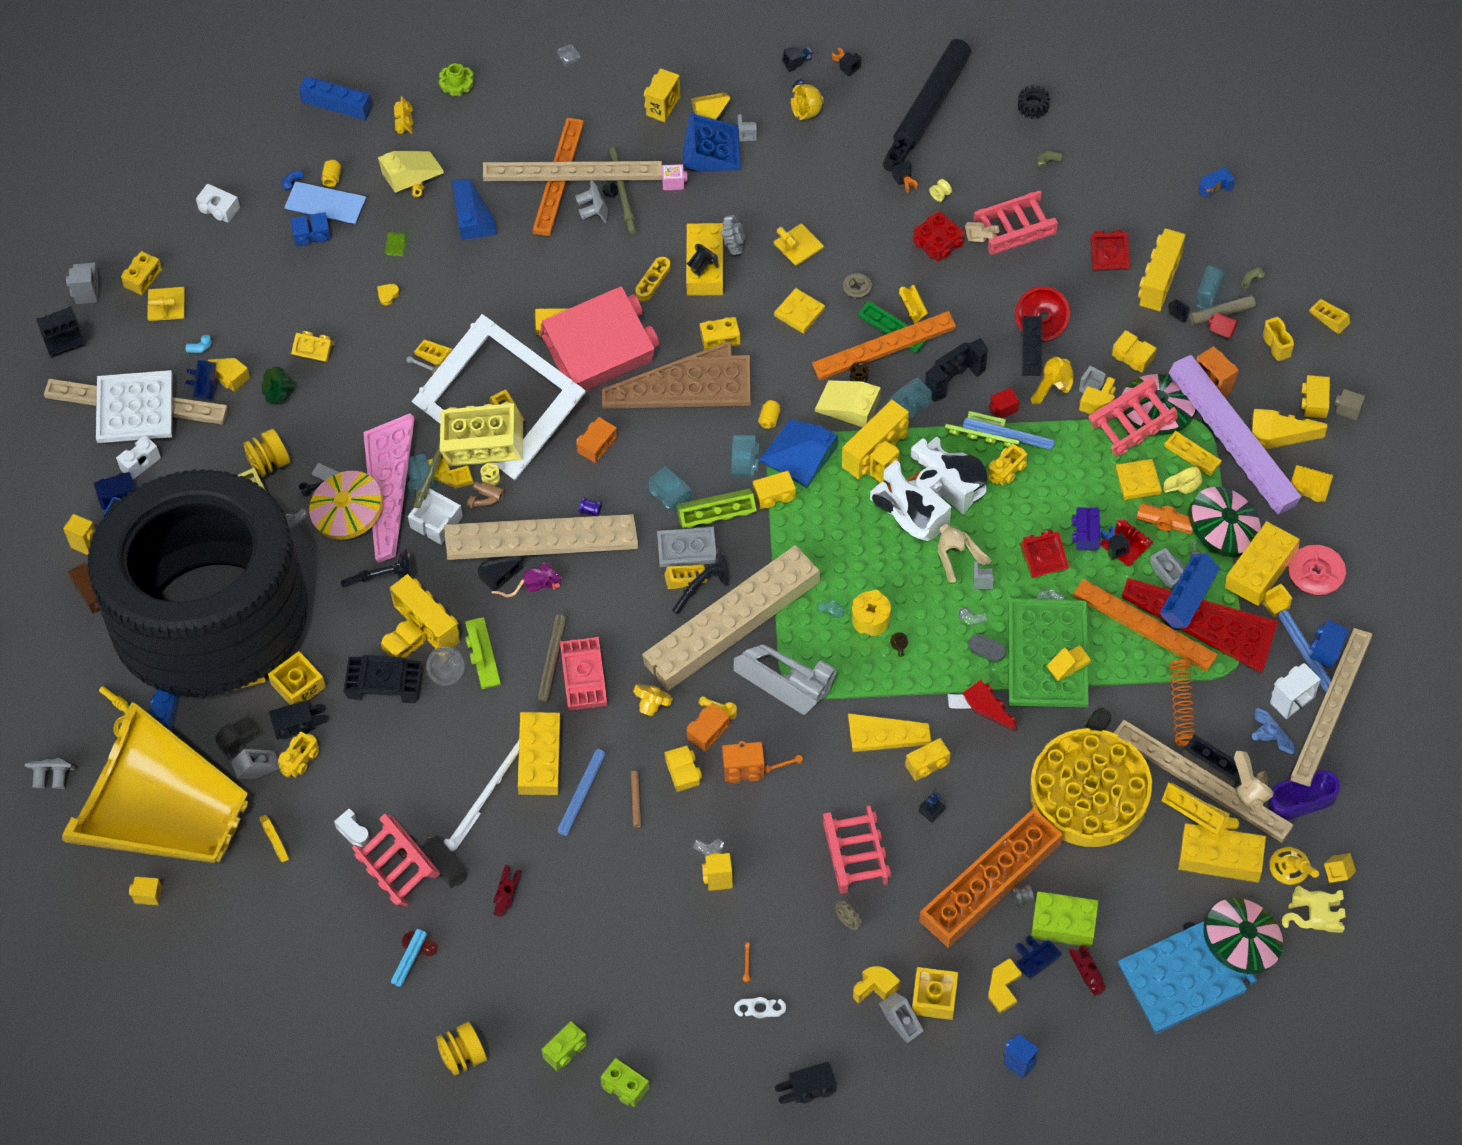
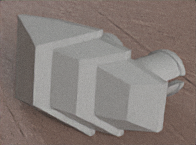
[575,180,608,223]
[25,758,76,789]

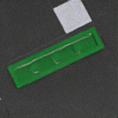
[858,301,928,354]

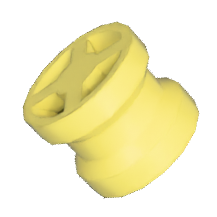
[929,179,952,202]
[480,463,500,486]

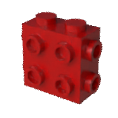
[913,211,965,263]

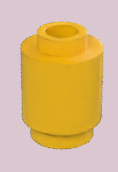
[321,160,342,187]
[758,400,781,429]

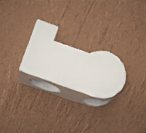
[334,809,370,848]

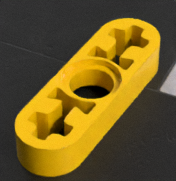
[635,257,671,301]

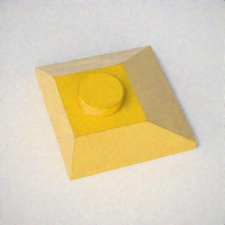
[691,92,730,120]

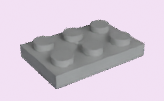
[657,527,716,568]

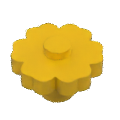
[633,684,673,716]

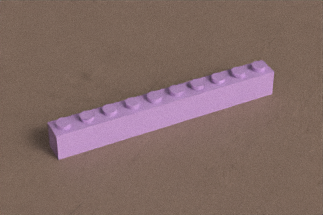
[1169,355,1301,515]

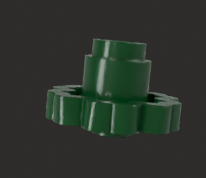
[262,366,295,404]

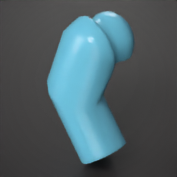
[186,335,212,353]

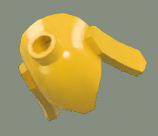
[1030,357,1074,404]

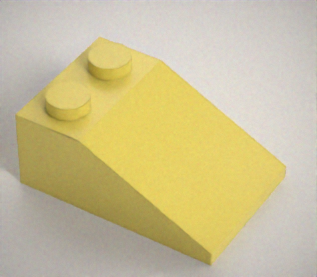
[378,151,444,193]
[815,380,881,427]

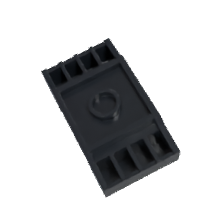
[36,306,85,358]
[924,338,988,402]
[343,655,422,703]

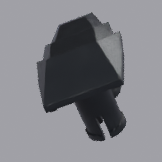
[686,244,719,277]

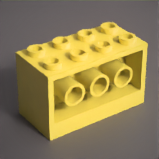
[440,402,523,466]

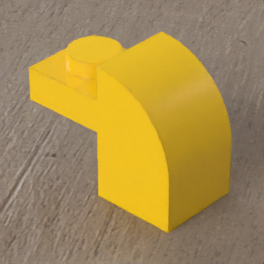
[1079,377,1116,414]
[853,966,900,1004]

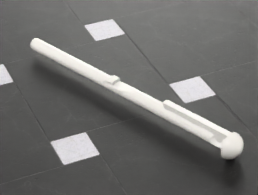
[443,740,519,851]

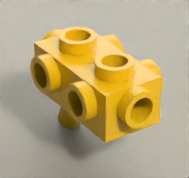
[988,444,1028,486]
[278,732,319,778]

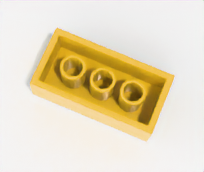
[686,223,723,296]
[1138,228,1186,311]
[842,400,909,480]
[1225,521,1300,606]
[390,574,460,656]
[518,712,560,795]
[1178,823,1266,883]

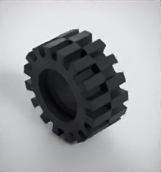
[1018,85,1050,119]

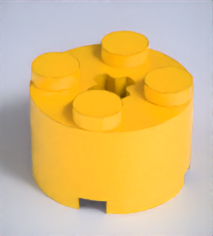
[852,590,891,636]

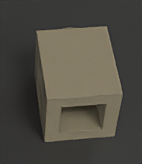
[1334,389,1365,421]

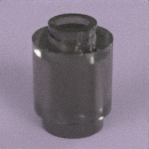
[1085,708,1112,732]

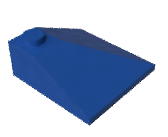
[683,113,741,172]
[760,419,838,487]

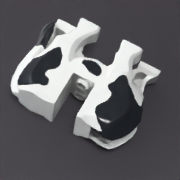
[870,437,988,541]

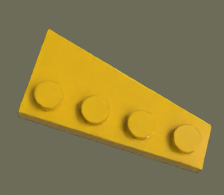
[848,714,931,752]

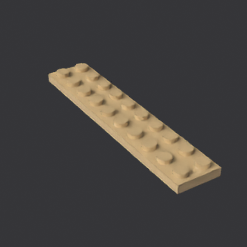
[444,514,638,560]

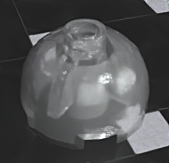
[426,646,465,686]

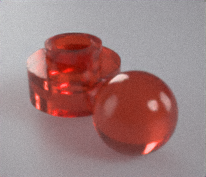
[402,931,438,957]

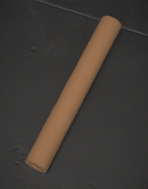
[631,771,641,828]

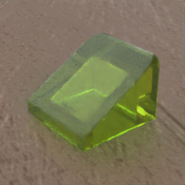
[385,232,407,256]

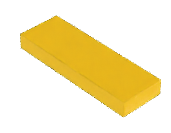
[1164,431,1222,477]

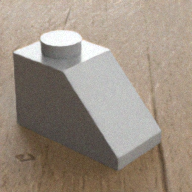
[231,749,280,780]
[879,992,923,1043]

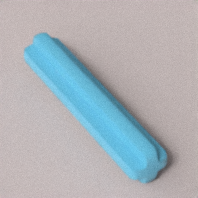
[391,929,427,987]

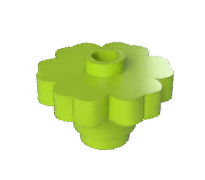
[439,63,474,96]

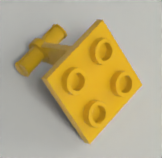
[773,223,824,266]
[148,287,185,321]

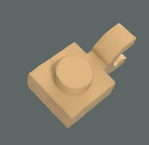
[965,222,1000,242]

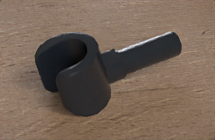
[299,481,324,497]

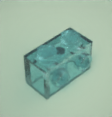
[889,377,932,418]

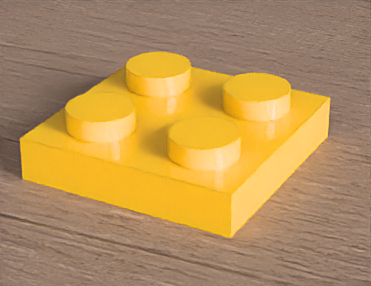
[774,288,825,334]
[1115,459,1162,500]

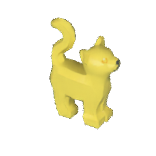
[1282,886,1346,933]

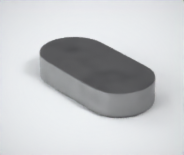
[968,634,1006,662]

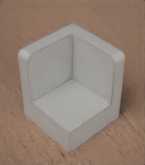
[738,114,757,142]
[1079,366,1106,393]
[973,562,994,589]

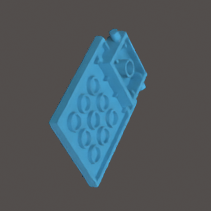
[1118,921,1257,1034]

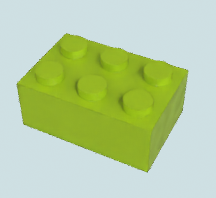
[1031,891,1098,948]

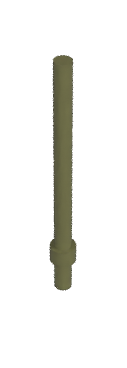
[609,147,636,235]
[414,443,442,508]

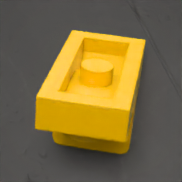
[1047,645,1091,681]

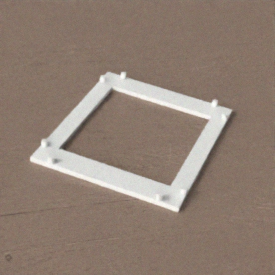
[412,314,586,480]

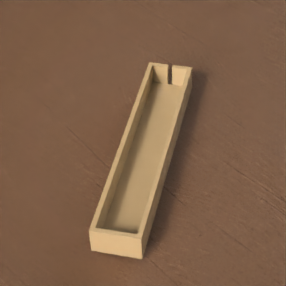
[642,545,821,691]

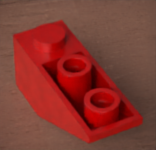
[962,680,1017,732]

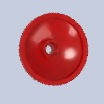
[1015,286,1070,342]

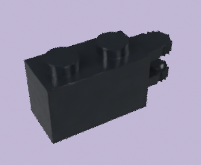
[478,555,527,591]
[269,700,329,740]
[775,1062,836,1104]

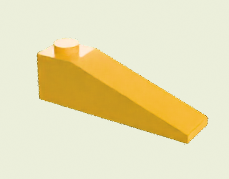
[1249,409,1327,449]

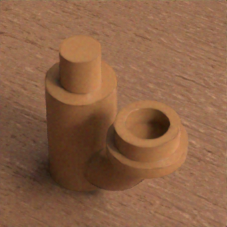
[467,482,505,510]

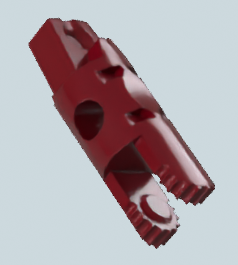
[493,865,522,917]
[1069,945,1106,996]

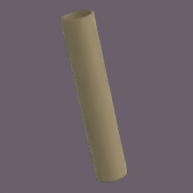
[1190,295,1256,325]

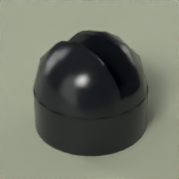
[602,182,618,197]

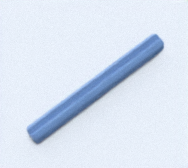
[963,418,1054,450]
[1278,610,1332,692]
[558,749,606,836]

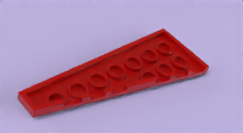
[1122,578,1278,673]

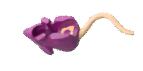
[492,563,562,597]

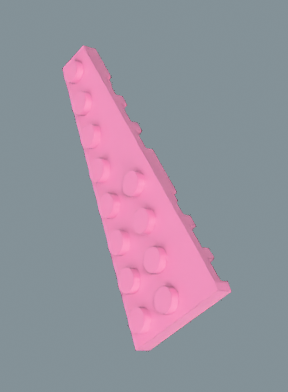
[363,413,414,563]

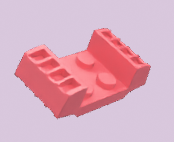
[560,637,607,711]

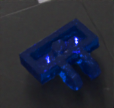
[185,360,217,399]
[1015,935,1062,980]

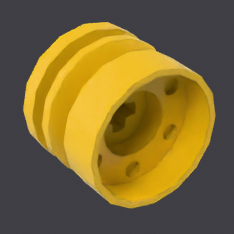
[243,428,290,478]
[436,1021,487,1076]

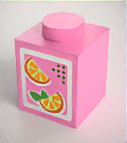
[662,164,687,190]

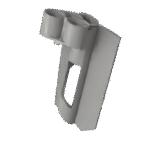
[733,644,837,716]

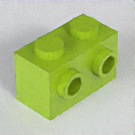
[541,1021,587,1072]
[600,1058,650,1108]

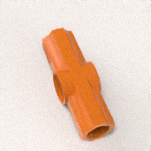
[1136,502,1193,535]

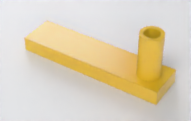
[1161,783,1239,836]

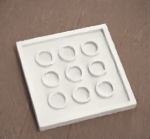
[96,370,173,443]

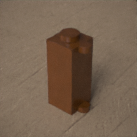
[68,562,100,614]

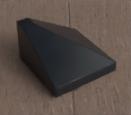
[1168,299,1190,323]

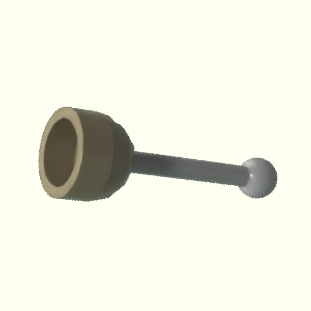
[406,356,441,374]

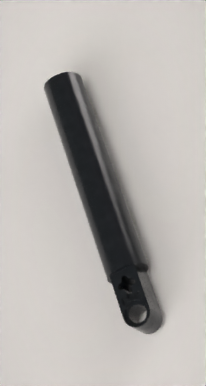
[883,39,971,171]

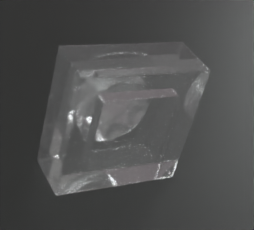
[556,43,580,66]

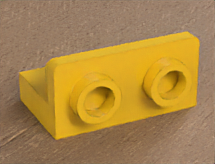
[291,331,335,363]

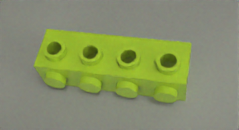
[676,488,757,528]

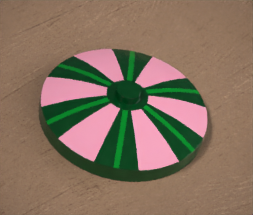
[1122,374,1196,435]
[1189,487,1261,557]
[1203,898,1283,974]

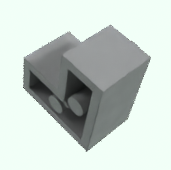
[66,263,98,304]

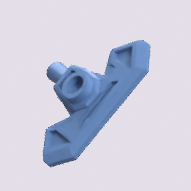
[1252,708,1294,754]

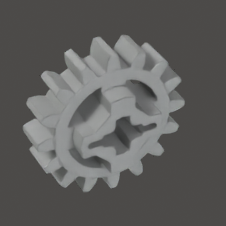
[721,215,745,255]

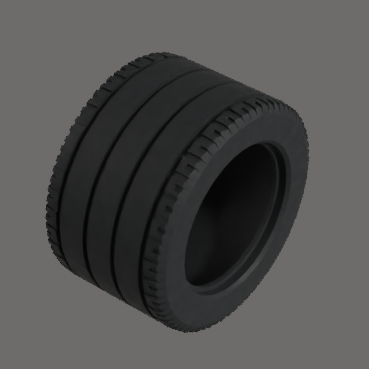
[88,469,308,697]

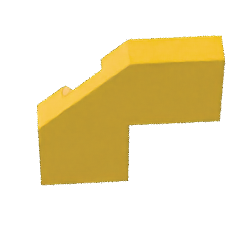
[427,456,474,489]
[259,814,289,862]
[988,958,1022,1014]

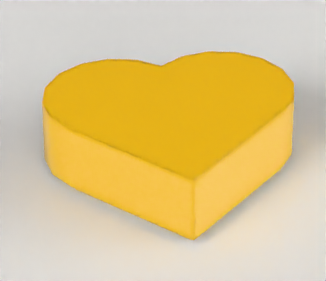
[377,284,399,306]

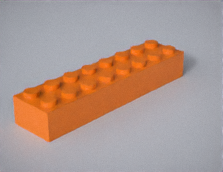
[919,808,1063,949]

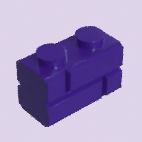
[1072,507,1100,550]

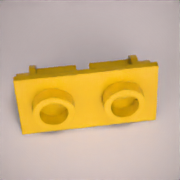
[394,96,414,134]
[899,285,928,324]

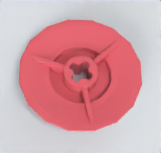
[1288,545,1346,595]

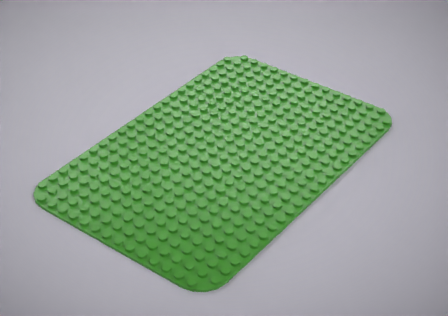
[767,418,1240,700]

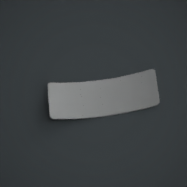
[312,463,340,481]

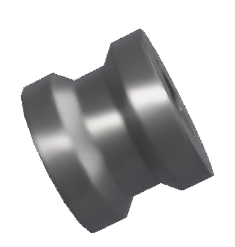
[1012,884,1034,907]

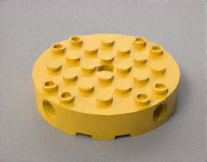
[1030,728,1152,847]

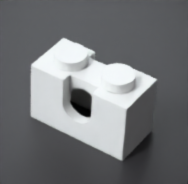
[196,184,240,223]
[116,435,161,480]

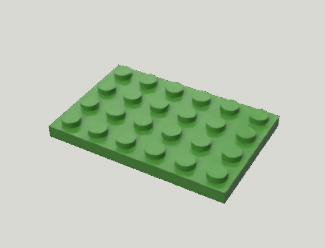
[1008,599,1088,708]

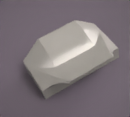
[1149,548,1185,589]

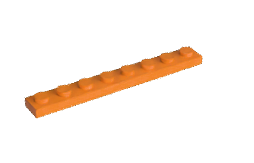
[533,118,584,237]
[812,311,956,381]
[1073,579,1218,672]

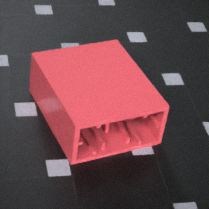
[540,286,659,391]

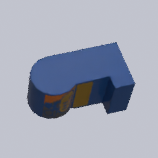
[1199,167,1235,197]

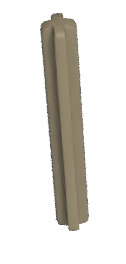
[538,614,566,702]

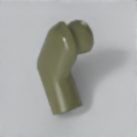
[1036,151,1062,168]
[1241,267,1265,289]

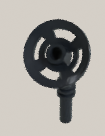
[672,548,728,615]
[341,549,412,587]

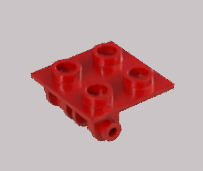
[1100,519,1154,567]

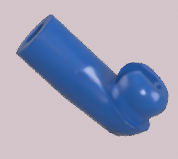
[281,170,304,190]

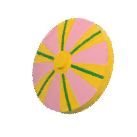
[309,471,384,540]

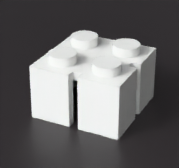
[408,488,463,545]
[1270,663,1321,719]

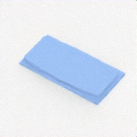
[284,181,366,224]

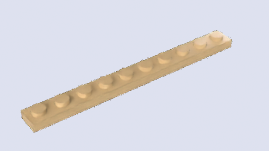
[483,161,662,181]
[44,379,228,425]
[1290,628,1373,787]
[1114,720,1293,843]

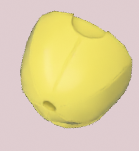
[1164,467,1202,494]

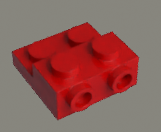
[1090,230,1130,271]
[1019,530,1069,579]

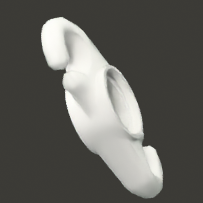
[734,997,786,1018]

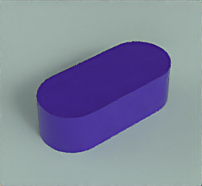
[1268,770,1340,820]

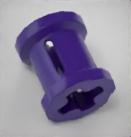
[579,497,602,516]

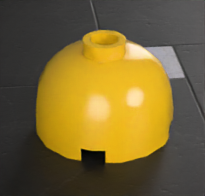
[791,84,824,120]

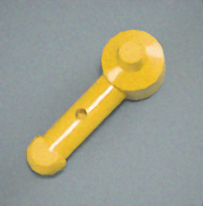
[698,696,737,720]

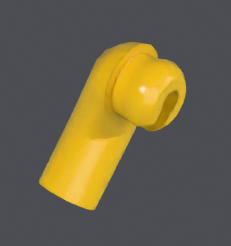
[412,182,425,198]

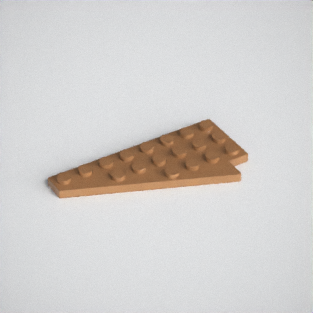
[602,341,751,409]

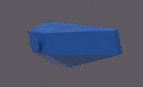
[452,178,497,240]

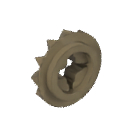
[843,273,872,299]
[835,901,862,930]

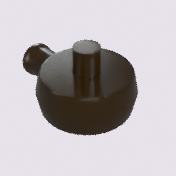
[890,632,908,657]

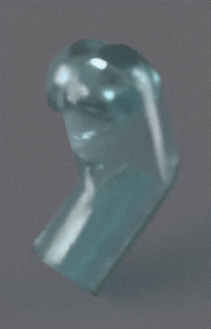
[817,601,845,618]

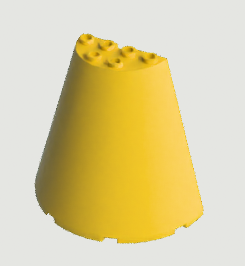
[62,702,248,863]

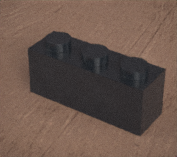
[1022,316,1042,376]
[1183,735,1241,788]

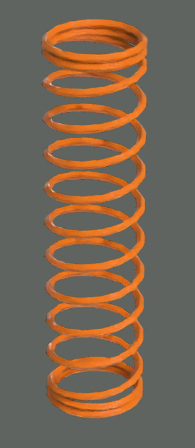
[1169,659,1196,746]

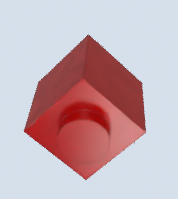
[1208,313,1239,338]
[989,388,1019,418]

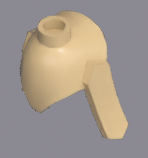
[938,524,992,583]
[1234,751,1274,811]

